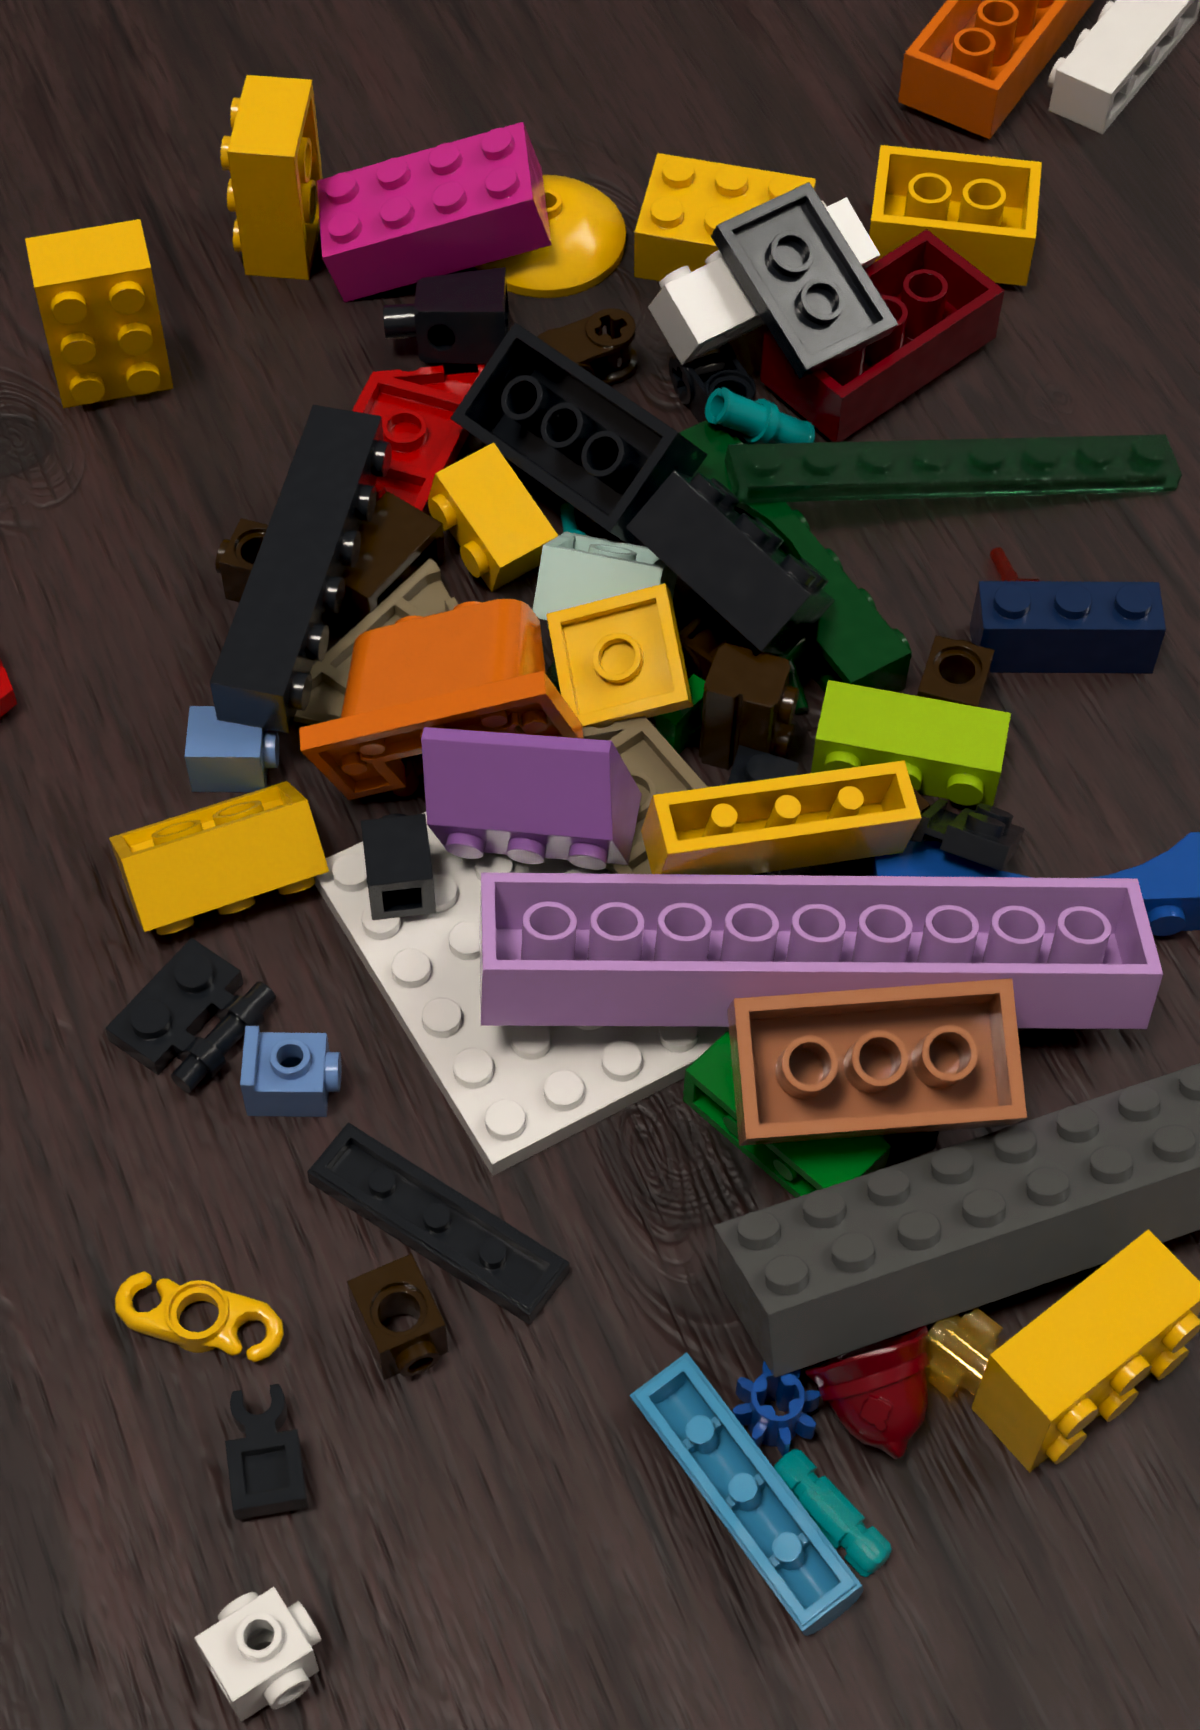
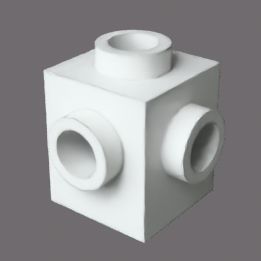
[194,1587,321,1722]

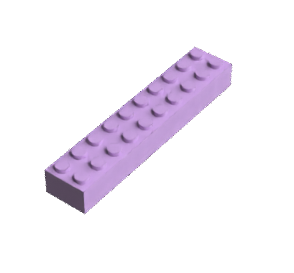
[479,872,1163,1029]

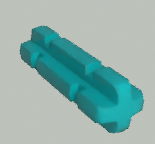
[774,1449,892,1577]

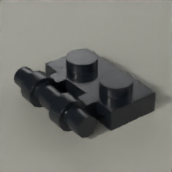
[105,938,276,1093]

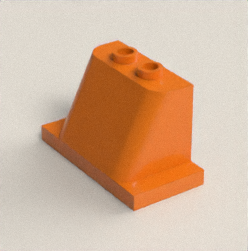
[299,599,584,800]

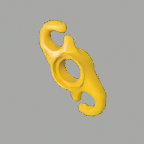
[115,1271,284,1362]

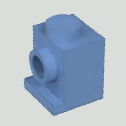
[240,1026,342,1117]

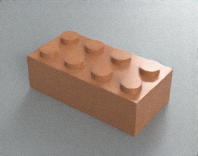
[727,978,1027,1146]

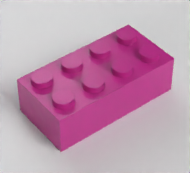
[317,122,552,302]

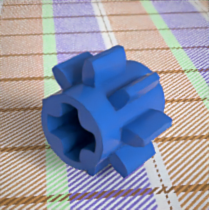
[732,1361,821,1456]

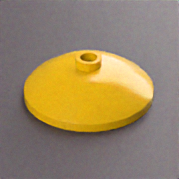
[475,175,626,298]

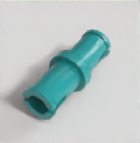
[705,387,815,457]

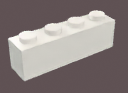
[1048,0,1200,134]
[648,197,880,365]

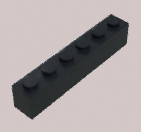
[210,405,392,733]

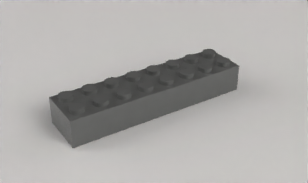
[713,1063,1200,1378]

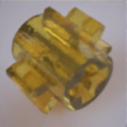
[925,1308,1003,1399]

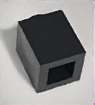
[361,813,436,920]

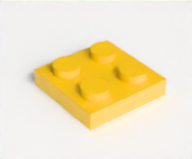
[546,583,693,728]

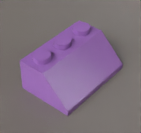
[421,727,642,870]

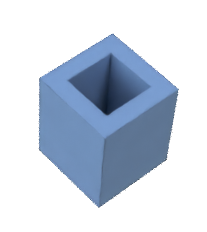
[184,706,279,792]

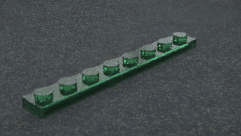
[724,434,1182,503]

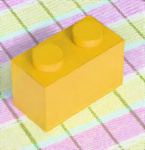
[428,442,558,592]

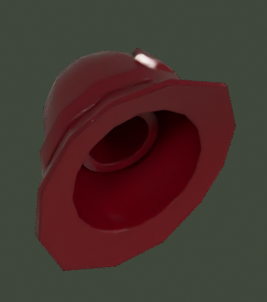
[803,1325,930,1459]

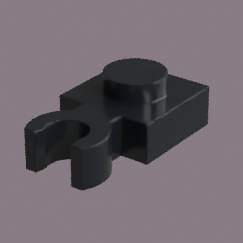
[225,1384,308,1520]

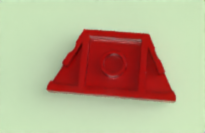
[352,364,486,515]

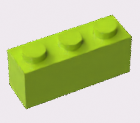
[811,680,1011,806]

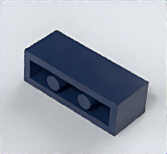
[970,581,1166,674]

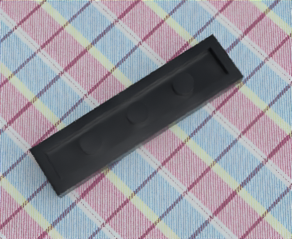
[307,1122,569,1325]

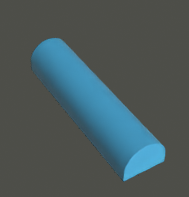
[630,1353,864,1636]

